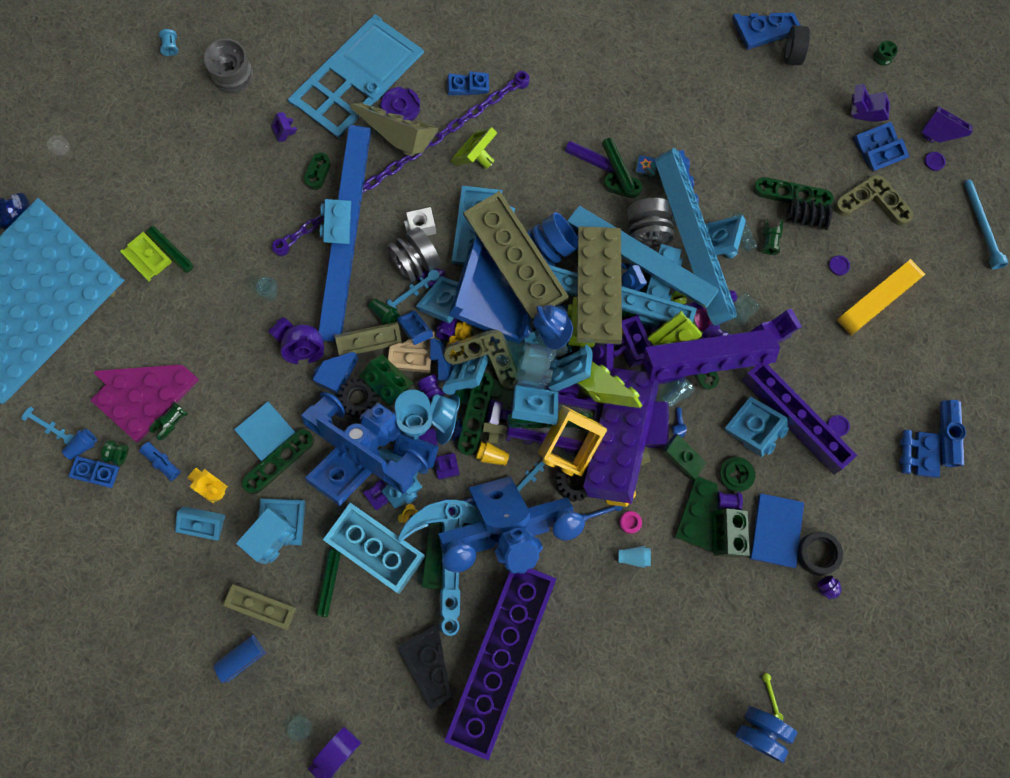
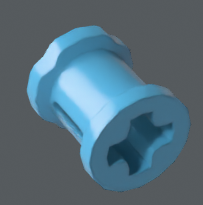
[159,29,178,56]

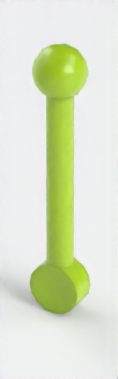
[762,673,783,721]

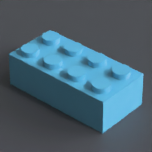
[323,503,425,594]

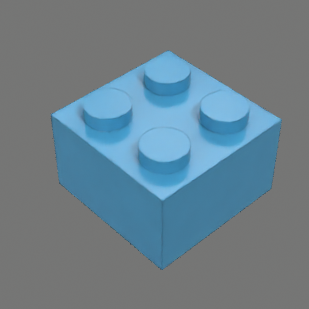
[236,508,296,565]

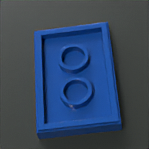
[750,494,804,568]

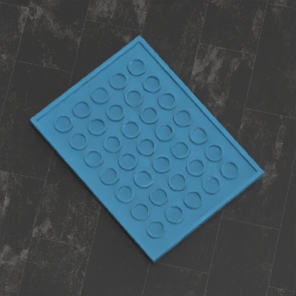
[0,198,125,404]

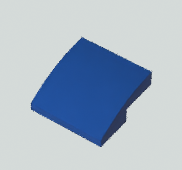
[853,122,909,172]

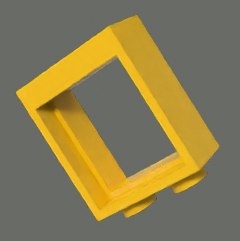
[538,405,607,477]

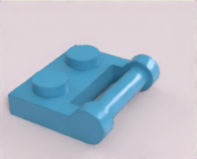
[548,345,593,391]
[443,355,489,395]

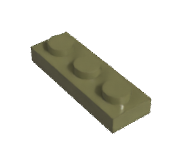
[334,322,402,356]
[223,584,297,630]

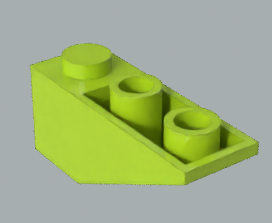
[576,362,643,408]

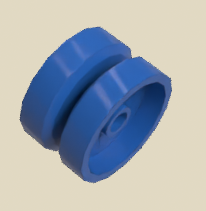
[735,706,798,763]

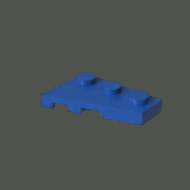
[732,13,801,50]

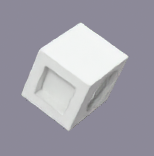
[404,207,436,236]

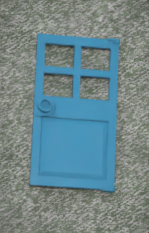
[287,14,424,139]

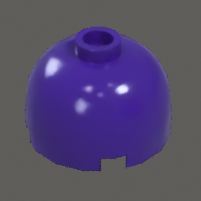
[280,324,324,364]

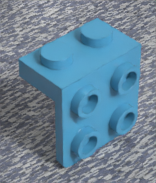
[320,199,351,244]

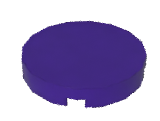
[381,87,420,121]

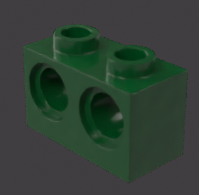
[359,354,414,406]
[712,509,750,558]

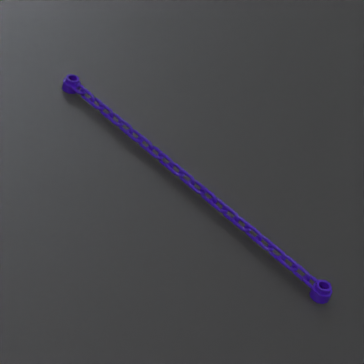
[272,71,530,256]

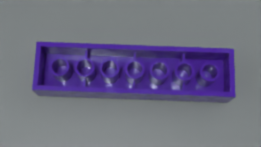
[444,568,556,761]

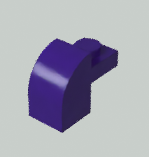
[851,84,890,122]
[750,309,802,344]
[308,727,361,778]

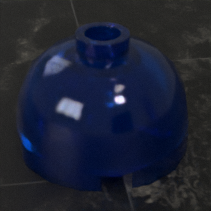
[0,193,30,230]

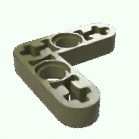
[835,175,913,226]
[444,329,520,389]

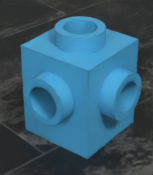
[382,476,422,509]

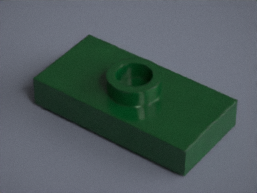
[663,434,706,480]

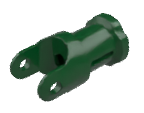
[761,219,783,255]
[149,402,188,440]

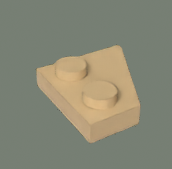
[388,332,435,373]

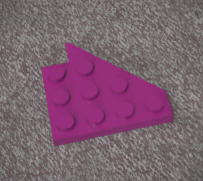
[90,365,199,443]

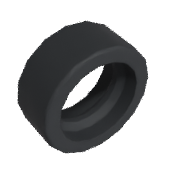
[784,25,810,66]
[797,531,843,576]

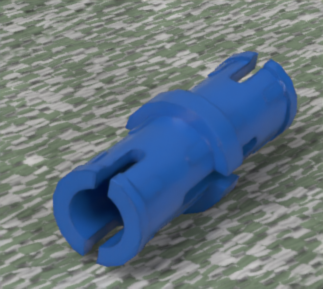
[139,442,181,481]

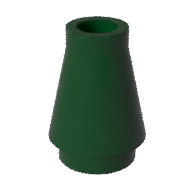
[368,298,400,325]

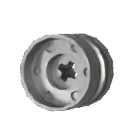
[204,38,253,93]
[627,198,674,248]
[387,227,441,283]

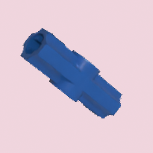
[938,400,966,467]

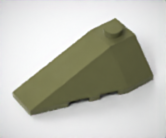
[350,103,438,156]

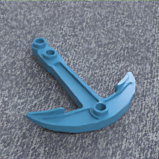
[397,500,482,636]

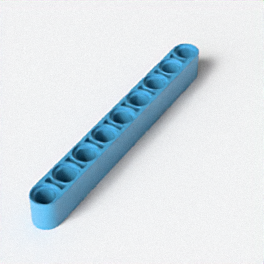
[655,148,737,326]

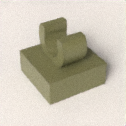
[483,420,507,444]

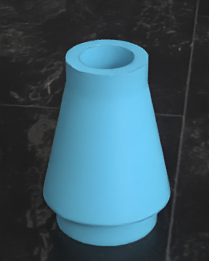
[619,546,651,568]

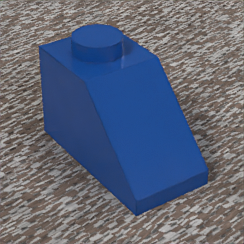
[313,352,359,396]

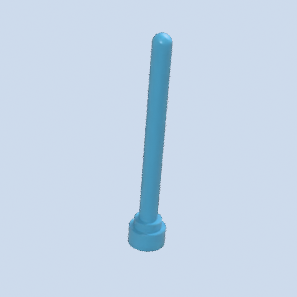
[964,179,1009,270]

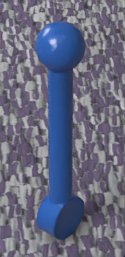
[581,505,623,522]

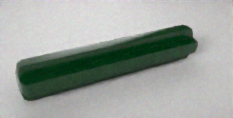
[602,137,635,193]
[146,226,194,273]
[315,550,341,618]

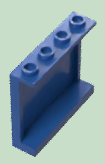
[449,236,532,344]

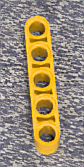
[837,259,925,336]

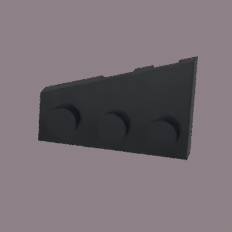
[398,624,451,710]

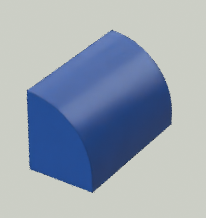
[213,635,266,683]

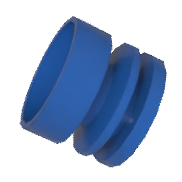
[527,212,578,266]

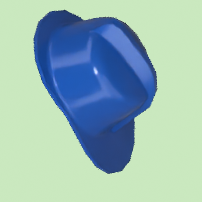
[533,305,573,350]

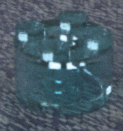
[516,342,556,389]

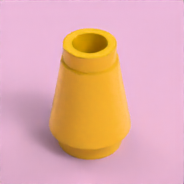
[476,442,509,466]

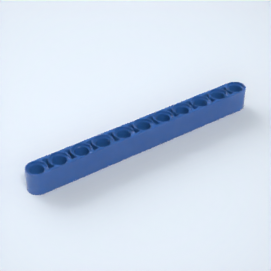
[319,125,371,342]

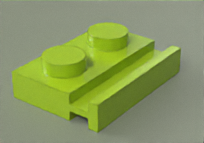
[120,232,172,281]
[648,310,702,346]

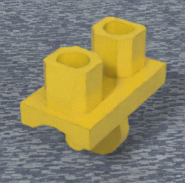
[188,468,228,504]

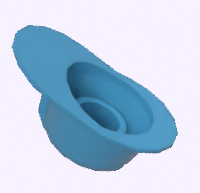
[395,390,432,440]
[430,395,460,445]

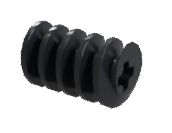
[785,198,832,231]

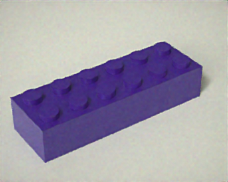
[584,368,659,504]

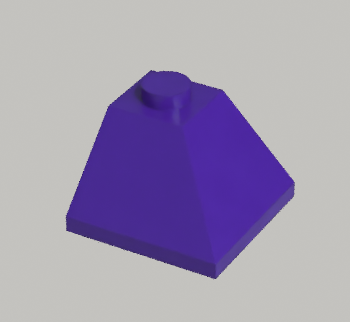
[922,106,973,143]

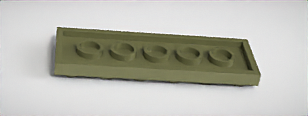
[463,191,569,321]
[577,226,622,344]

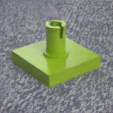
[450,127,497,169]

